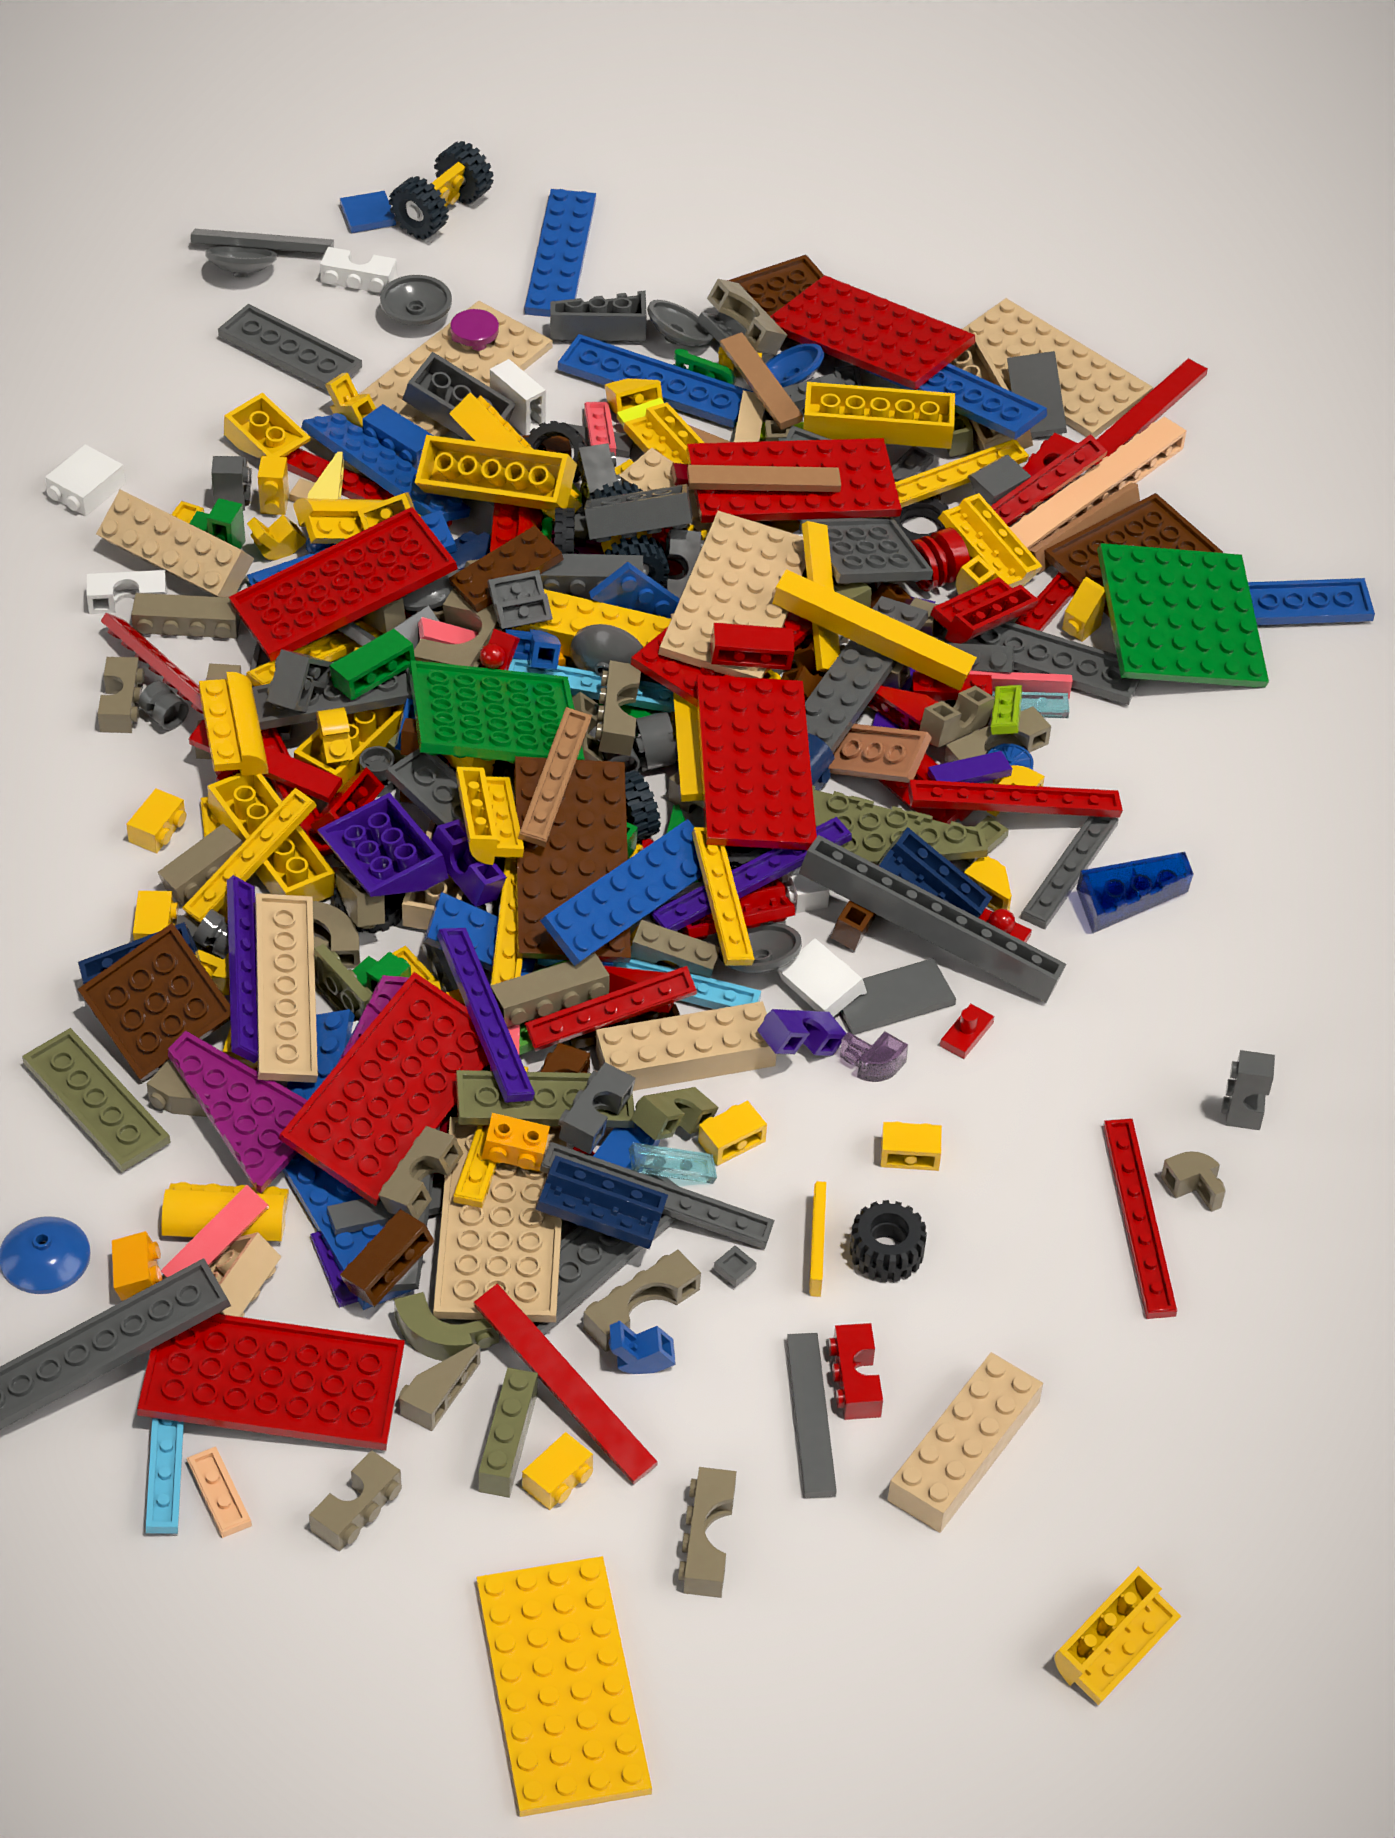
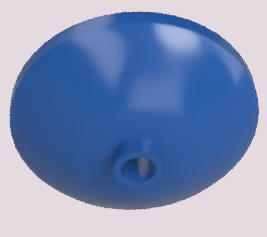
[765,344,824,387]
[0,1216,91,1294]

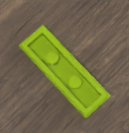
[991,685,1022,735]

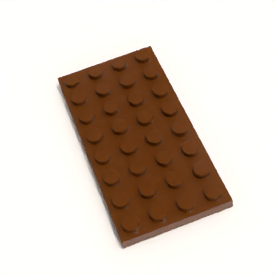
[514,756,631,963]

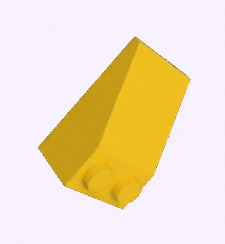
[224,392,311,459]

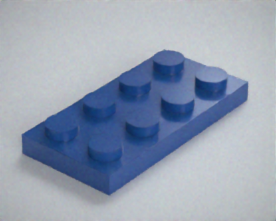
[423,892,536,976]
[287,1009,355,1100]

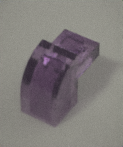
[840,1031,908,1082]

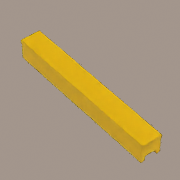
[772,569,977,691]

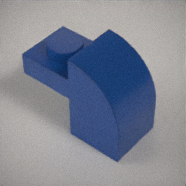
[505,629,561,670]
[609,1321,676,1374]

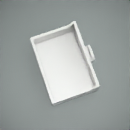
[778,938,867,1017]

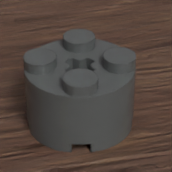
[634,712,678,772]

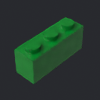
[329,628,415,701]

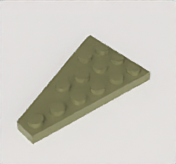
[812,786,988,865]

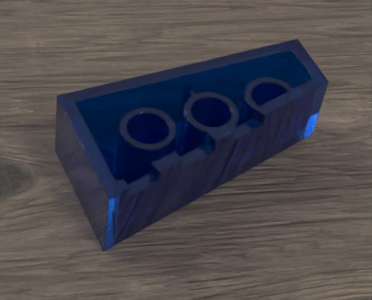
[1076,852,1194,934]

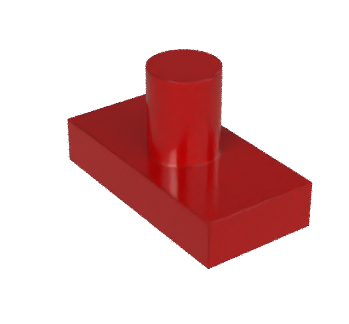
[940,1003,995,1059]

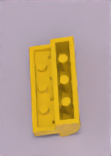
[623,402,704,464]
[938,493,1043,588]
[293,498,384,544]
[199,672,268,776]
[456,767,524,865]
[161,1182,289,1241]
[1054,1566,1181,1705]

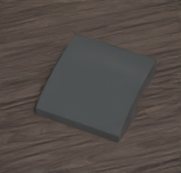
[697,312,747,343]
[487,570,553,630]

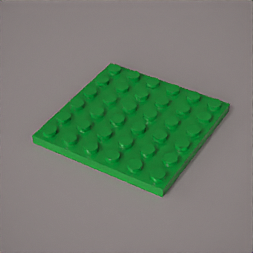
[1097,543,1269,688]
[409,660,585,763]

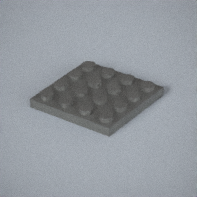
[799,517,933,584]

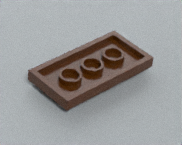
[449,526,564,613]

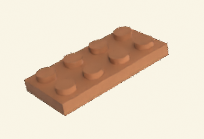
[829,724,932,783]

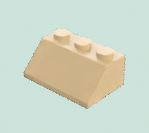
[210,1232,281,1317]

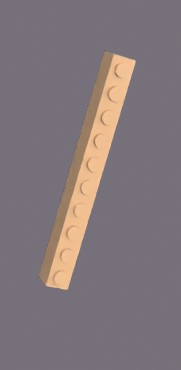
[1009,416,1187,550]

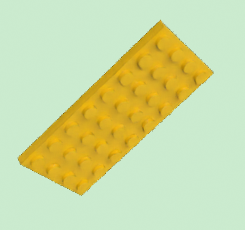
[477,1556,652,1817]

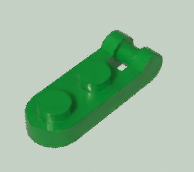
[673,349,736,385]

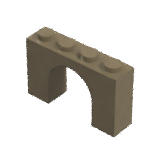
[414,588,505,668]

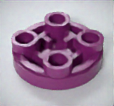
[450,309,499,351]

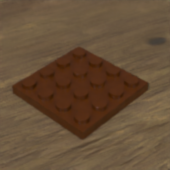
[727,254,824,339]
[78,923,231,1082]

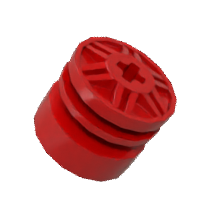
[911,527,970,591]

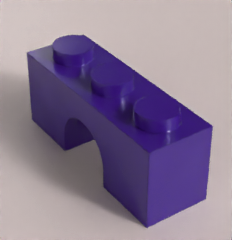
[431,819,507,907]
[757,1009,847,1056]

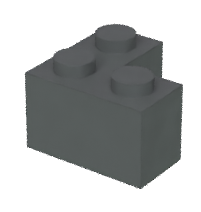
[577,443,622,511]
[211,456,252,511]
[267,649,332,712]

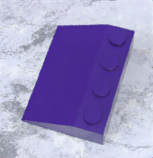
[318,792,449,897]

